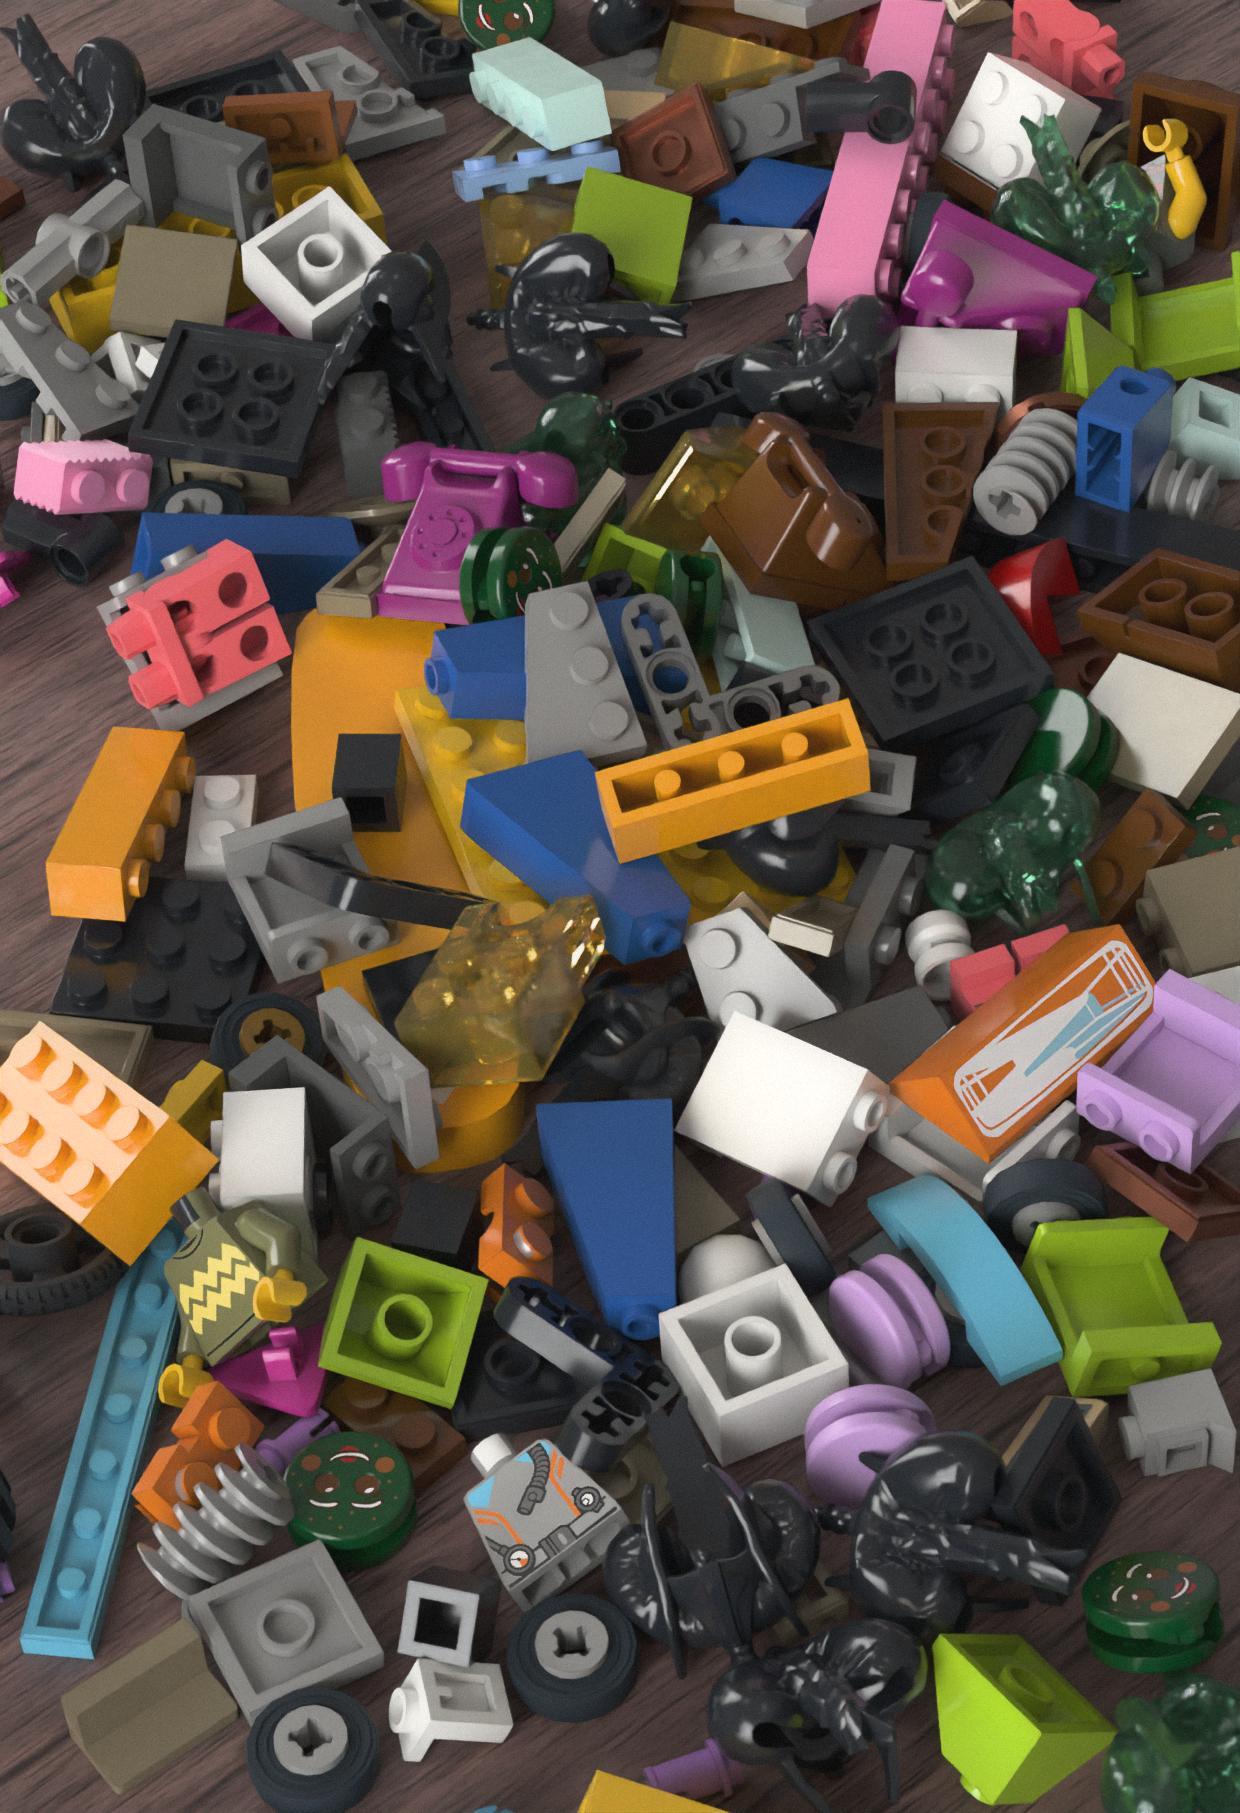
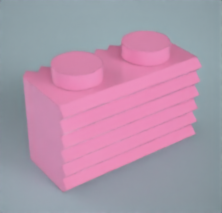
[14,439,153,515]

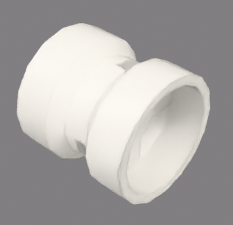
[905,910,975,1001]

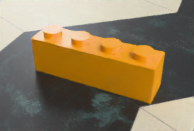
[595,698,871,864]
[45,726,196,922]

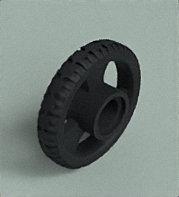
[0,1203,130,1317]

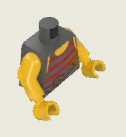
[1033,119,1207,297]

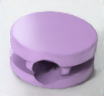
[828,1254,951,1390]
[804,1384,937,1510]

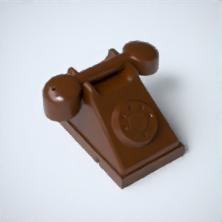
[1125,71,1240,252]
[699,412,897,610]
[1077,548,1240,694]

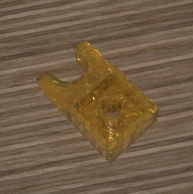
[394,894,606,1089]

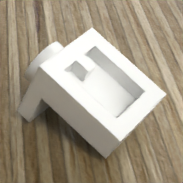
[90,331,162,404]
[389,1659,513,1762]

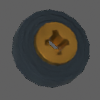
[210,993,328,1092]

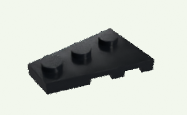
[354,0,477,101]

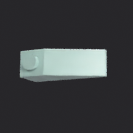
[1166,377,1240,480]

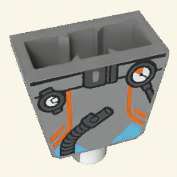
[464,1433,631,1613]

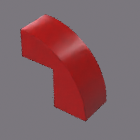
[987,537,1081,660]

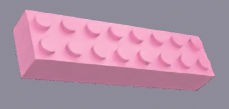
[807,0,955,319]

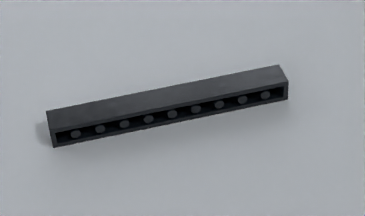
[693,412,1240,594]

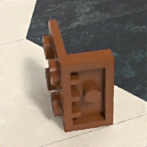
[222,90,358,167]

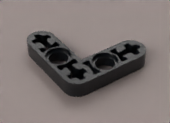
[264,842,500,936]
[493,1276,680,1473]

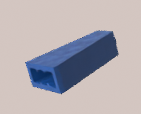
[130,512,366,615]
[424,595,688,720]
[460,750,691,965]
[536,1099,678,1340]

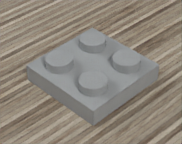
[188,1540,385,1727]

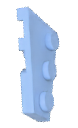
[452,138,621,202]

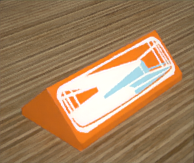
[888,924,1156,1164]

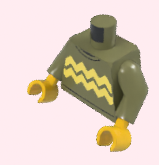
[158,1187,329,1409]

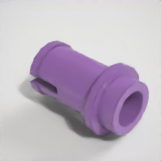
[255,1408,340,1478]
[643,1738,744,1801]

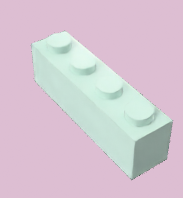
[470,37,612,151]
[700,535,815,692]

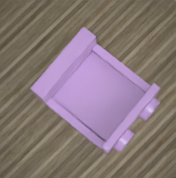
[1076,969,1240,1174]

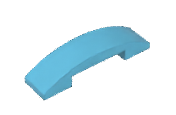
[867,1173,1063,1386]

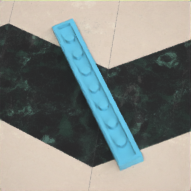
[20,1192,209,1659]

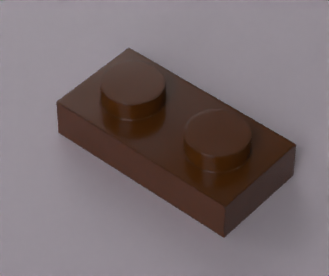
[929,154,1044,231]
[1069,788,1199,928]
[320,1377,468,1496]

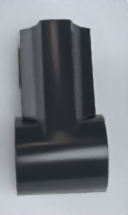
[806,70,917,144]
[1,499,124,587]

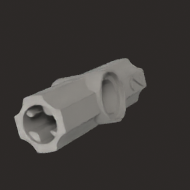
[0,179,146,307]

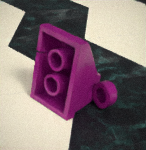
[890,200,1098,368]
[376,441,580,625]

